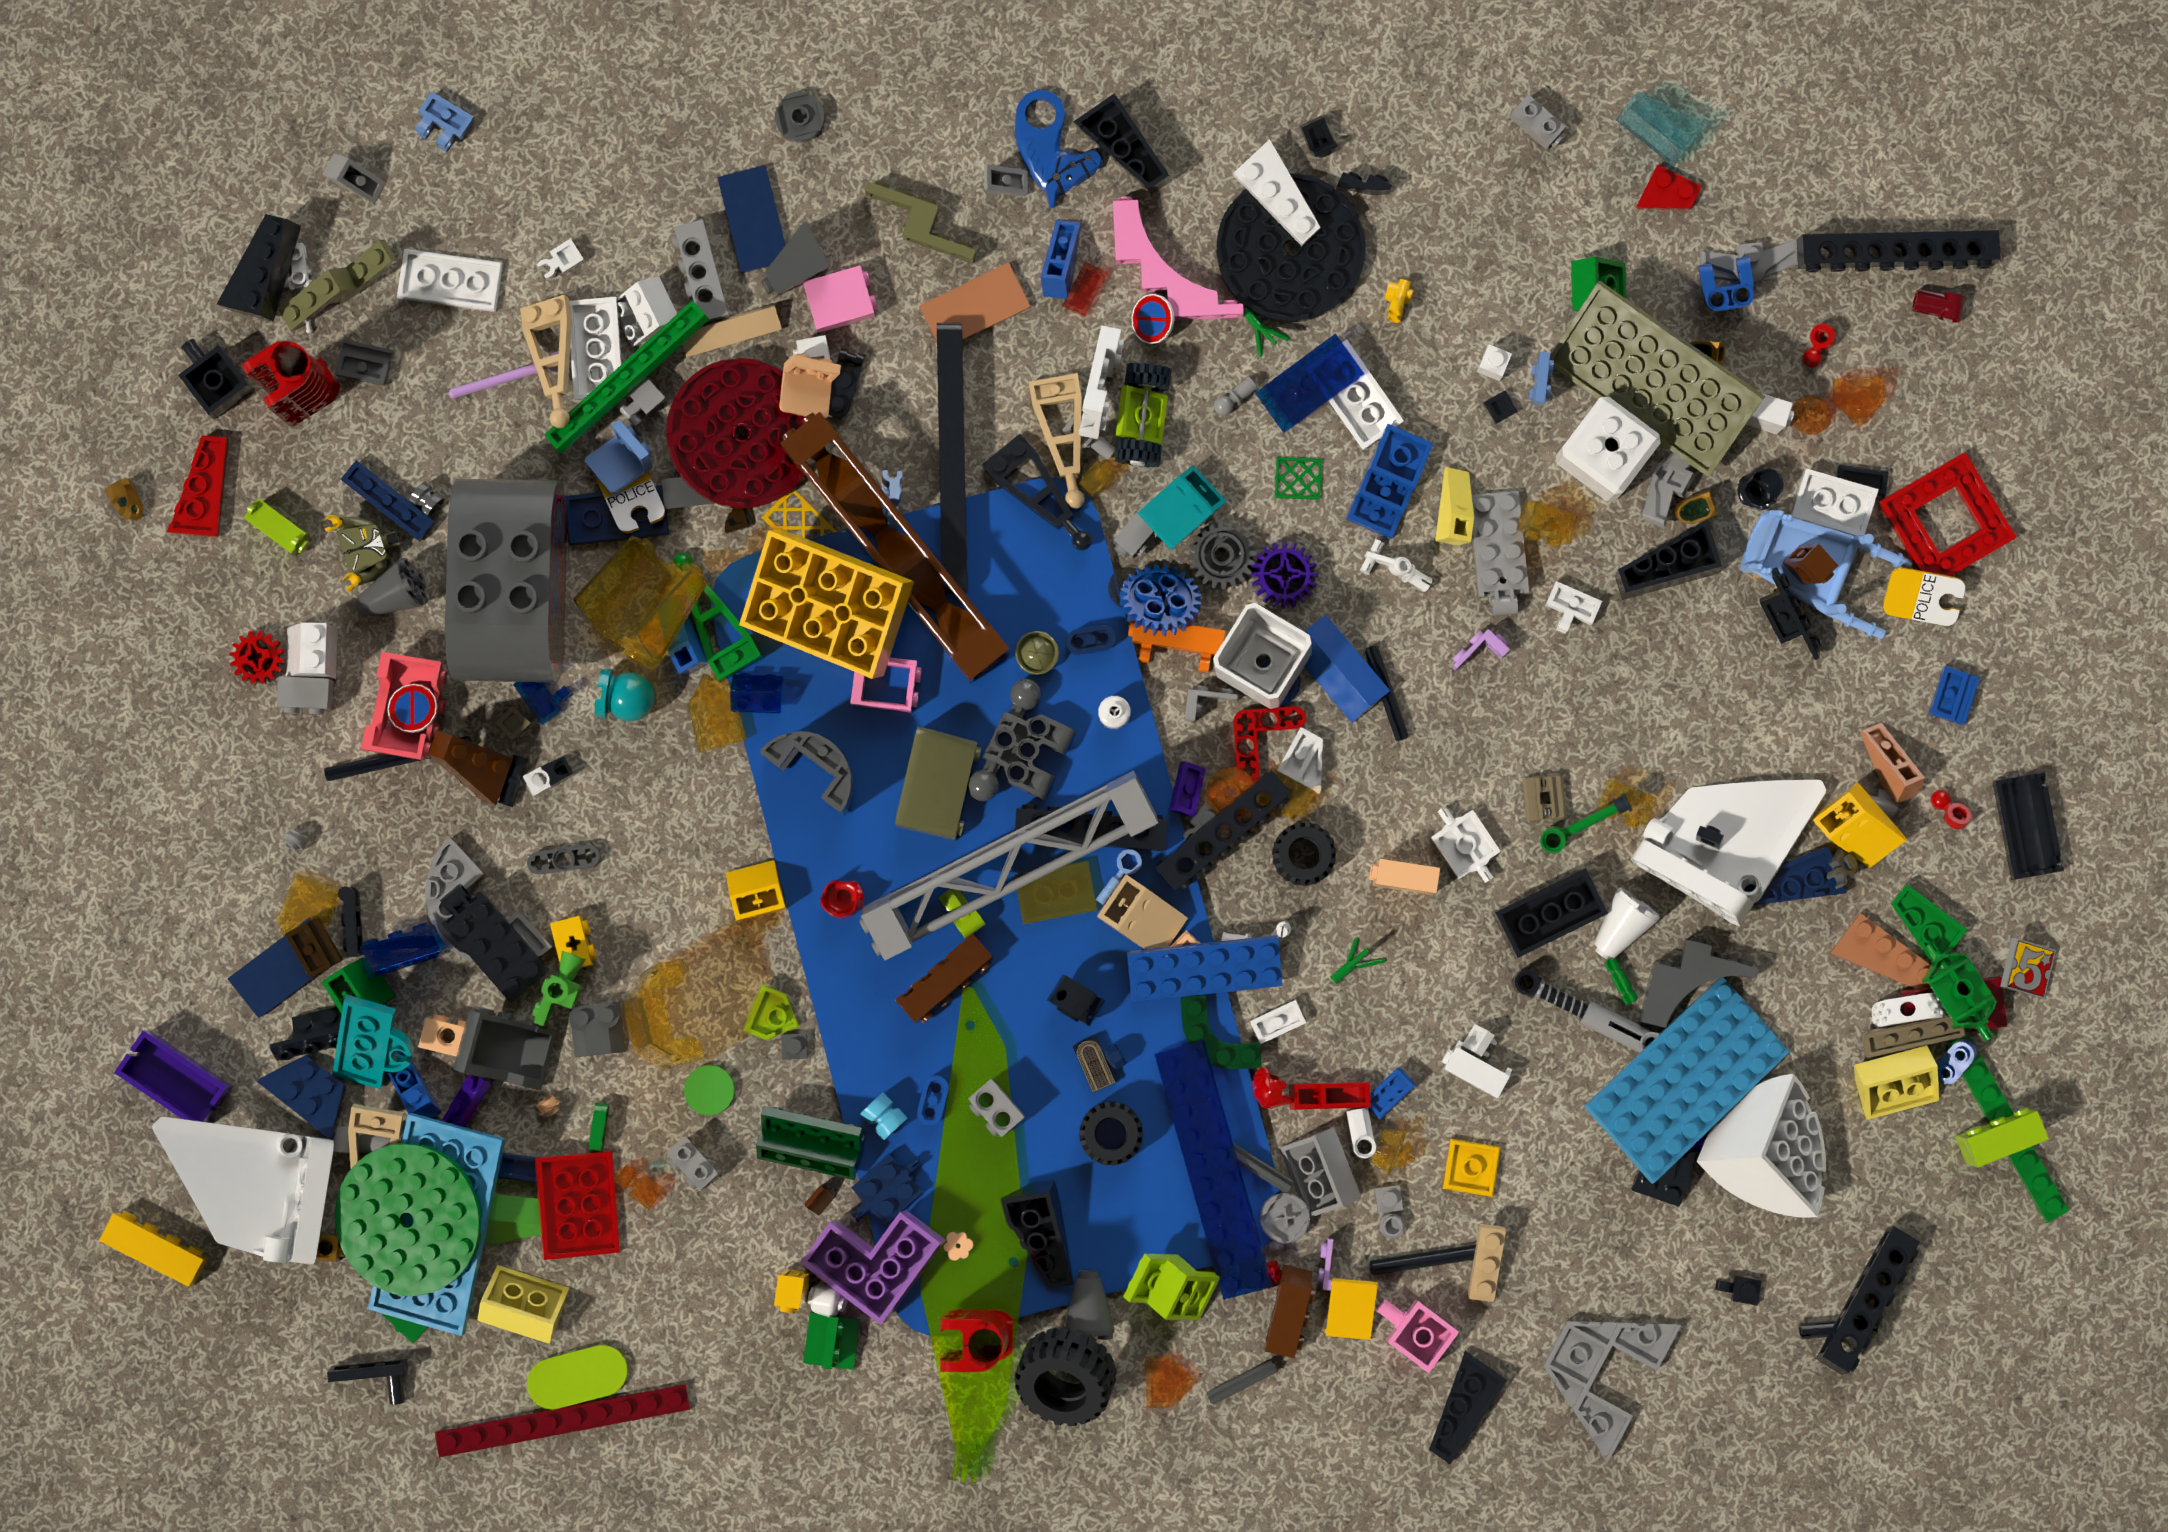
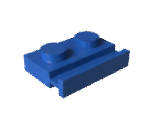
[1928,666,1980,726]

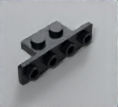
[1759,567,1822,660]
[270,1006,342,1061]

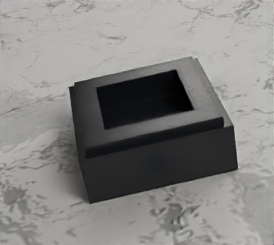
[1483,390,1518,425]

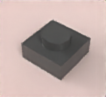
[781,1034,808,1060]

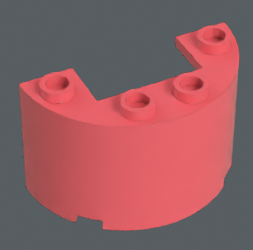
[361,652,447,760]

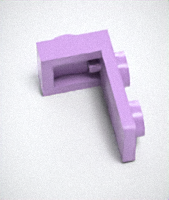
[1452,629,1510,670]
[1317,1238,1333,1290]

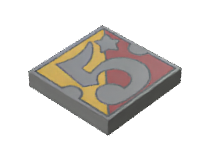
[2000,938,2056,999]

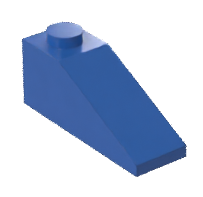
[1040,220,1081,299]

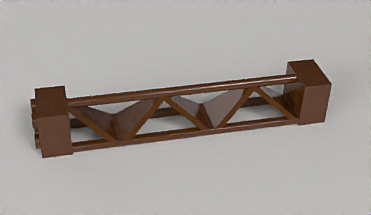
[780,412,1010,684]

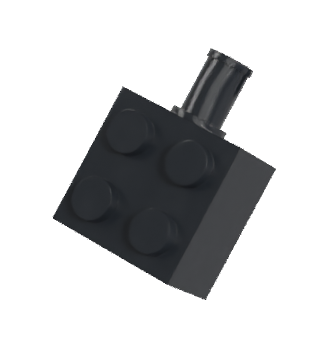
[178,338,255,419]

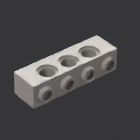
[671,219,730,325]

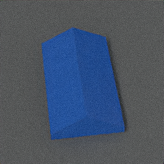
[1304,615,1390,723]

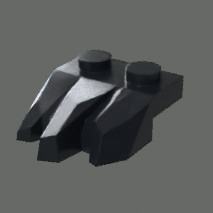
[1631,1149,1696,1207]

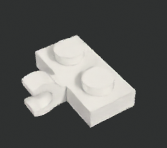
[1545,581,1602,634]

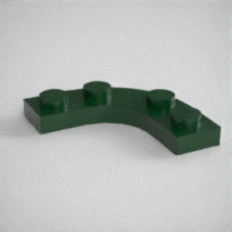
[1180,995,1262,1069]

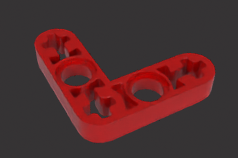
[1233,706,1306,783]

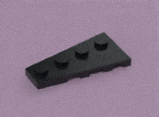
[1429,1351,1507,1464]

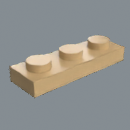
[1468,1224,1506,1302]

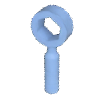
[1096,849,1142,905]

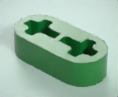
[589,1102,609,1151]

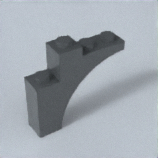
[1638,936,1759,1028]

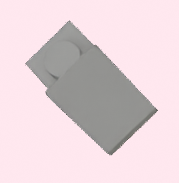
[984,164,1028,197]

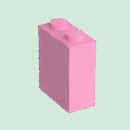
[803,266,878,333]

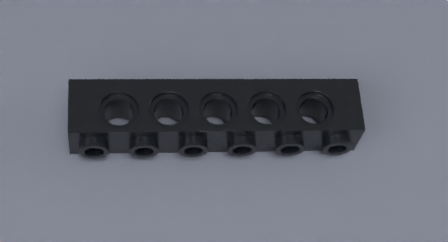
[1155,769,1291,891]
[1015,804,1168,852]
[1815,1226,1920,1375]

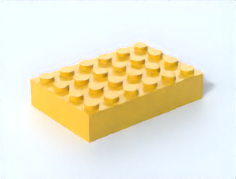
[739,528,914,679]

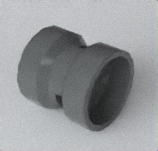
[409,481,445,517]

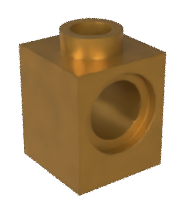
[315,1233,345,1262]

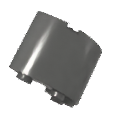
[759,731,855,816]
[453,1006,557,1091]

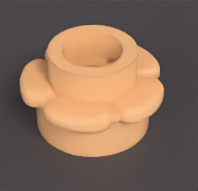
[536,1095,560,1117]

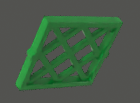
[1275,457,1322,500]

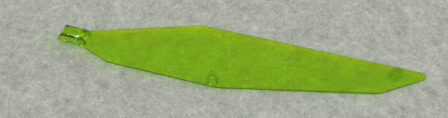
[920,987,1028,1484]

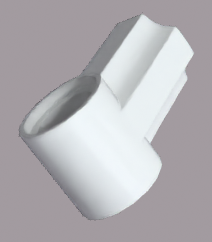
[1346,1108,1376,1159]

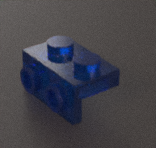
[730,673,783,713]

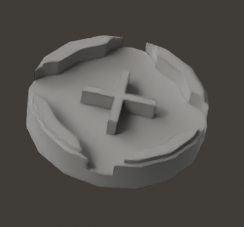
[1259,1192,1310,1243]

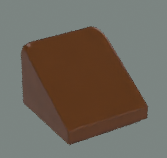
[804,1185,835,1216]

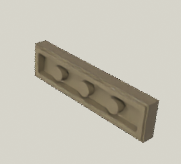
[1861,1014,1966,1058]

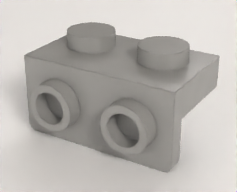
[666,1137,718,1191]

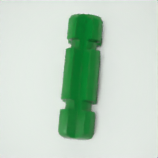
[1604,957,1638,1005]

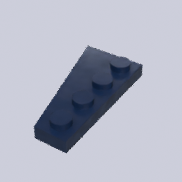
[1744,846,1847,906]

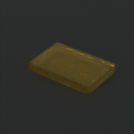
[1014,861,1097,925]

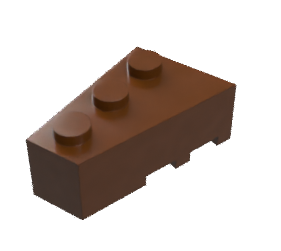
[428,731,513,806]
[1265,1264,1316,1358]

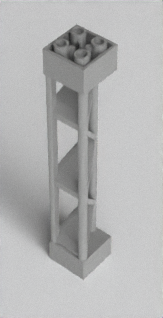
[859,771,1158,961]

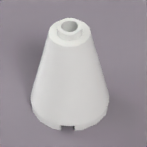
[1594,887,1660,959]

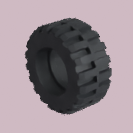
[1014,1327,1117,1426]

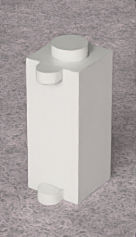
[1441,1040,1512,1098]

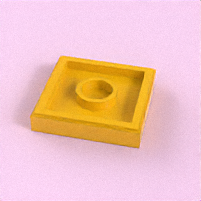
[1442,1139,1501,1197]

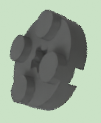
[775,91,825,143]

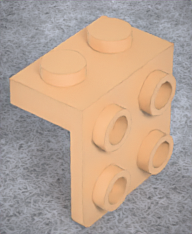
[779,354,841,419]

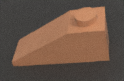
[1860,723,1925,804]

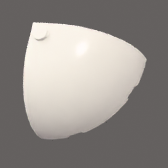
[1697,1074,1826,1218]

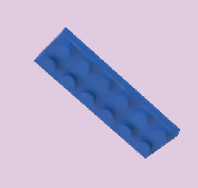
[1127,935,1282,1002]

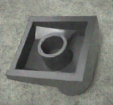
[569,1002,626,1058]

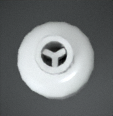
[1098,696,1131,729]
[808,1281,847,1317]

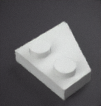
[1276,727,1323,795]

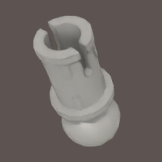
[1214,377,1258,416]

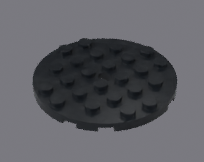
[1216,173,1366,322]

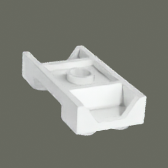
[1078,326,1124,439]

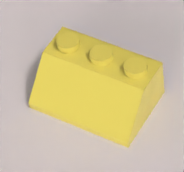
[1854,1045,1939,1120]
[477,1265,569,1344]

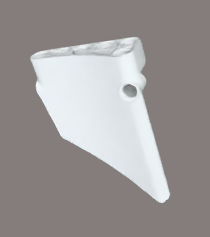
[1631,780,1826,926]
[152,1117,334,1265]

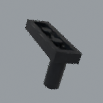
[327,1359,408,1405]

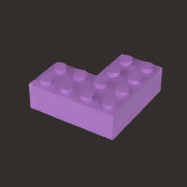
[800,1210,946,1325]

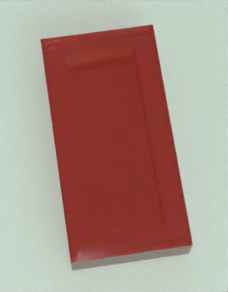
[1062,262,1107,318]

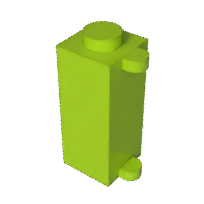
[243,498,311,556]

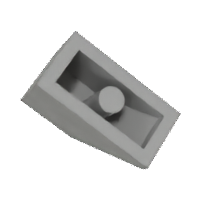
[322,153,386,204]

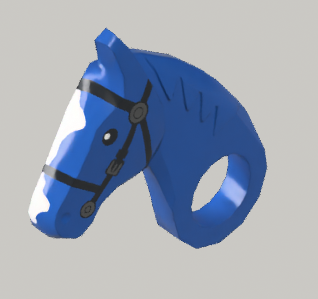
[1015,89,1104,208]

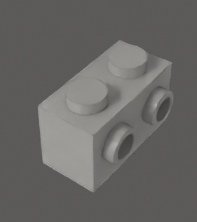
[277,676,334,715]

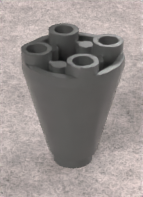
[355,558,428,617]
[1064,1270,1115,1340]

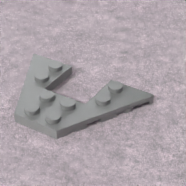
[1542,1321,1681,1461]

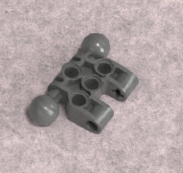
[967,678,1076,802]

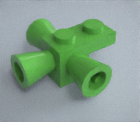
[532,951,586,1026]

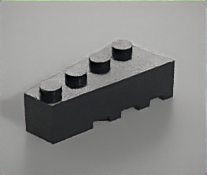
[1073,93,1172,194]
[216,214,301,322]
[1615,520,1722,600]

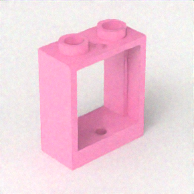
[850,658,922,713]

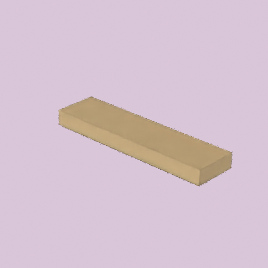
[682,304,782,358]

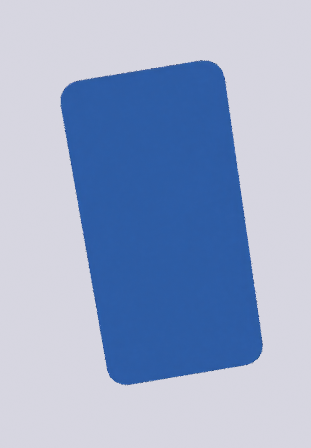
[710,477,1281,1337]

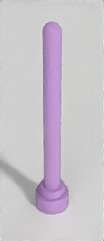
[449,351,559,398]

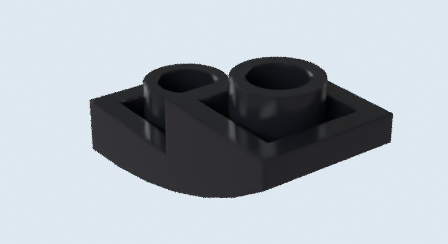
[1337,172,1392,195]

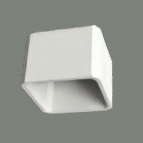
[1556,396,1661,501]
[1213,603,1312,709]

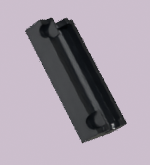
[1992,772,2064,880]

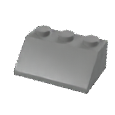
[1280,1127,1362,1218]

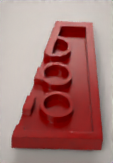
[167,435,229,538]

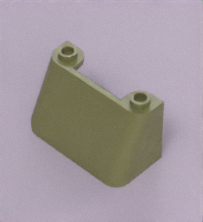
[895,726,982,841]

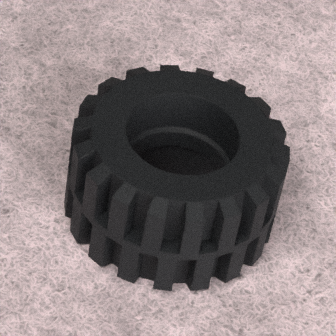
[1272,822,1337,886]
[1079,1101,1143,1166]

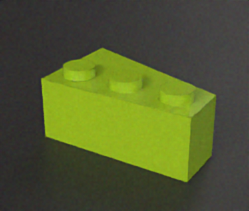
[1955,1107,2049,1167]

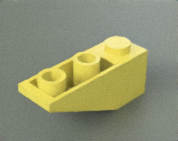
[1435,467,1474,546]

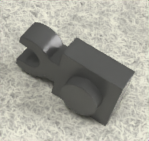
[1182,802,1219,845]
[1827,848,1859,889]

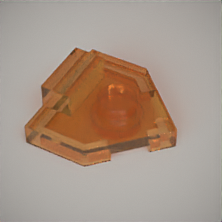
[1833,375,1885,427]
[1145,1355,1197,1408]

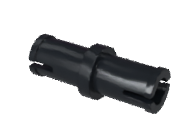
[498,754,529,807]

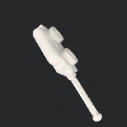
[284,243,313,334]

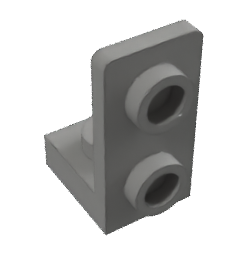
[1185,686,1238,722]

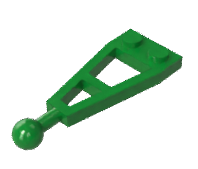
[673,552,763,682]

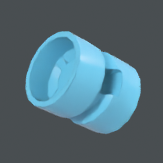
[860,1092,907,1140]

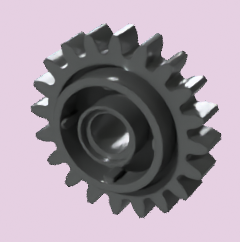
[1187,520,1257,591]

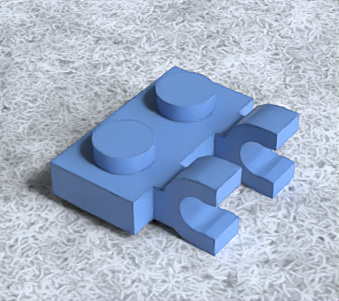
[415,91,475,152]
[1529,351,1554,406]
[881,470,903,531]

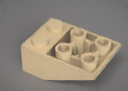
[1097,875,1188,949]

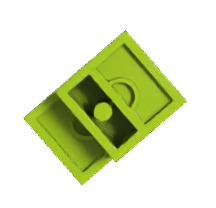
[1123,1253,1220,1321]

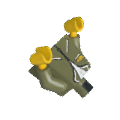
[324,515,401,591]

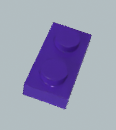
[1169,761,1206,817]

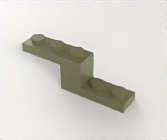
[865,181,977,264]
[279,240,397,331]

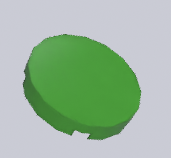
[684,1065,735,1115]

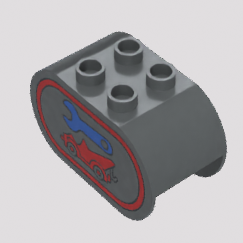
[445,479,567,683]

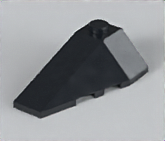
[1000,1180,1074,1288]

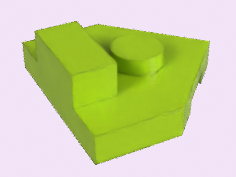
[742,984,800,1041]

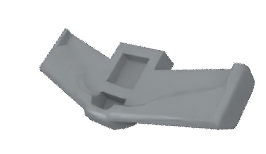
[1699,238,1798,282]
[1642,451,1695,529]

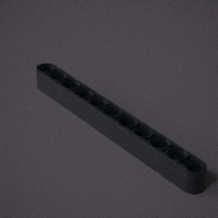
[936,322,968,593]

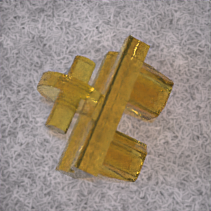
[1371,1128,1416,1175]

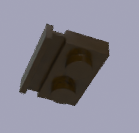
[285,916,343,978]

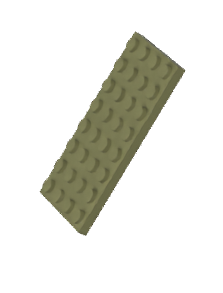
[1550,281,1766,477]

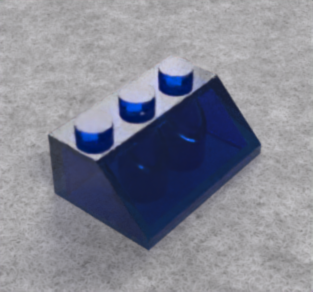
[359,923,446,979]

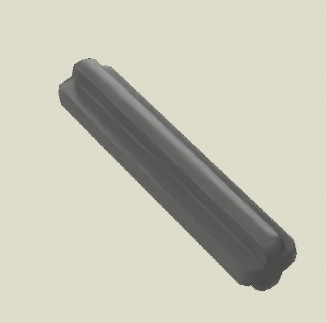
[1225,1143,1294,1193]
[1207,1360,1278,1404]

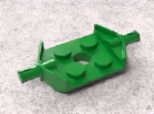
[1922,941,1997,1042]

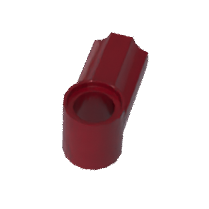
[1912,289,1965,323]

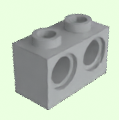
[968,1078,1026,1138]

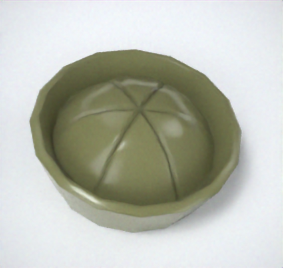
[1015,631,1059,675]

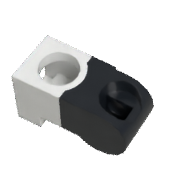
[523,757,574,799]

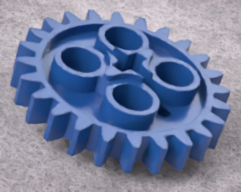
[1120,564,1201,636]

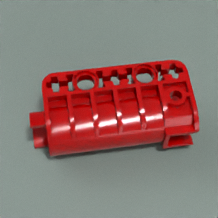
[242,341,340,427]
[940,1309,1014,1372]

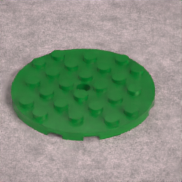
[335,1142,482,1296]

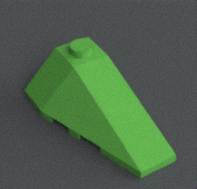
[484,1193,541,1245]

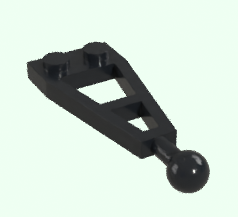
[982,434,1092,551]

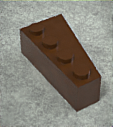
[895,934,993,1024]

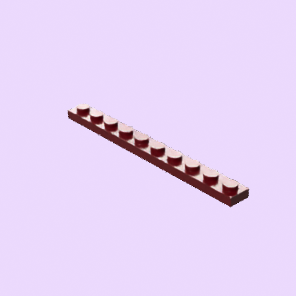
[435,1384,690,1458]

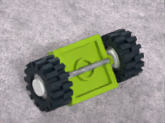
[1115,362,1171,467]

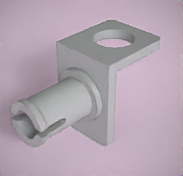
[1062,416,1116,461]

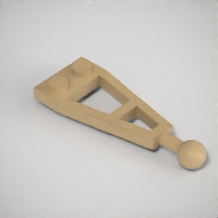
[520,295,572,428]
[1028,373,1085,509]
[348,1104,404,1168]

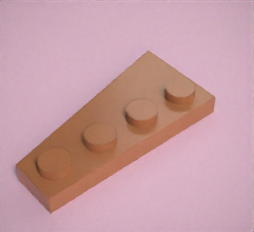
[1830,913,1930,989]

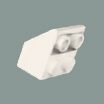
[617,277,677,348]

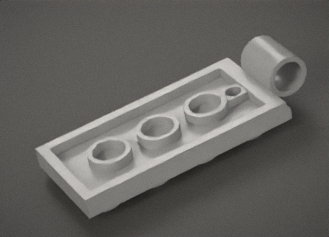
[1472,491,1529,616]

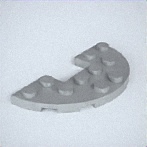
[425,837,553,963]

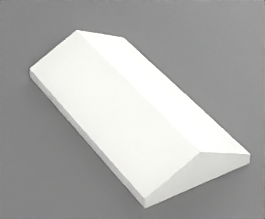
[569,297,622,400]
[1306,339,1404,450]

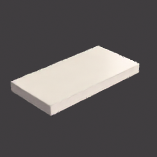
[397,249,503,312]

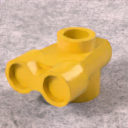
[1385,279,1414,323]

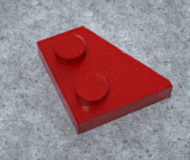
[1636,164,1702,210]

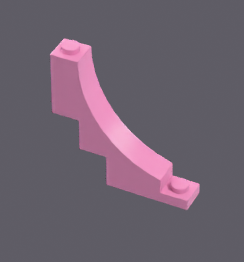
[1113,197,1244,321]

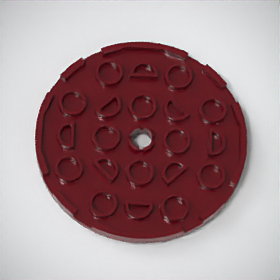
[666,358,806,509]

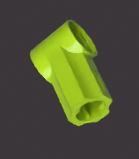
[939,889,986,939]

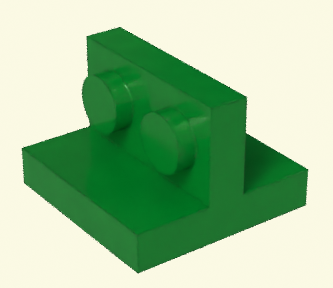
[803,1312,861,1370]

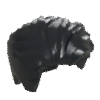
[1737,468,1784,510]

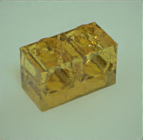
[1596,779,1657,829]

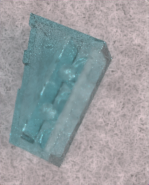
[1616,92,1710,167]

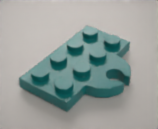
[332,994,414,1089]

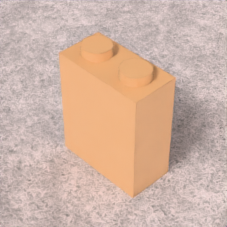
[1369,859,1440,895]

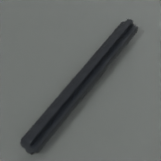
[324,736,472,781]

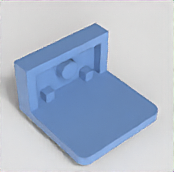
[585,419,653,494]

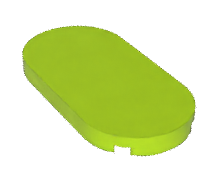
[527,1345,628,1409]

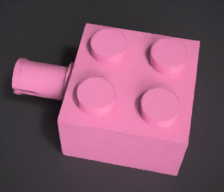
[1376,1299,1459,1373]

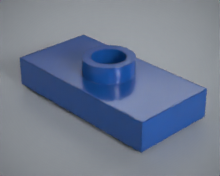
[1368,1066,1417,1120]

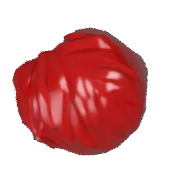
[820,880,864,919]
[1252,1067,1292,1109]

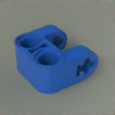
[1698,256,1754,311]

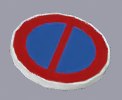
[1131,294,1174,344]
[387,684,438,733]

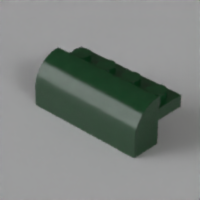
[756,1106,865,1180]

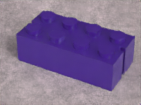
[114,1030,233,1123]

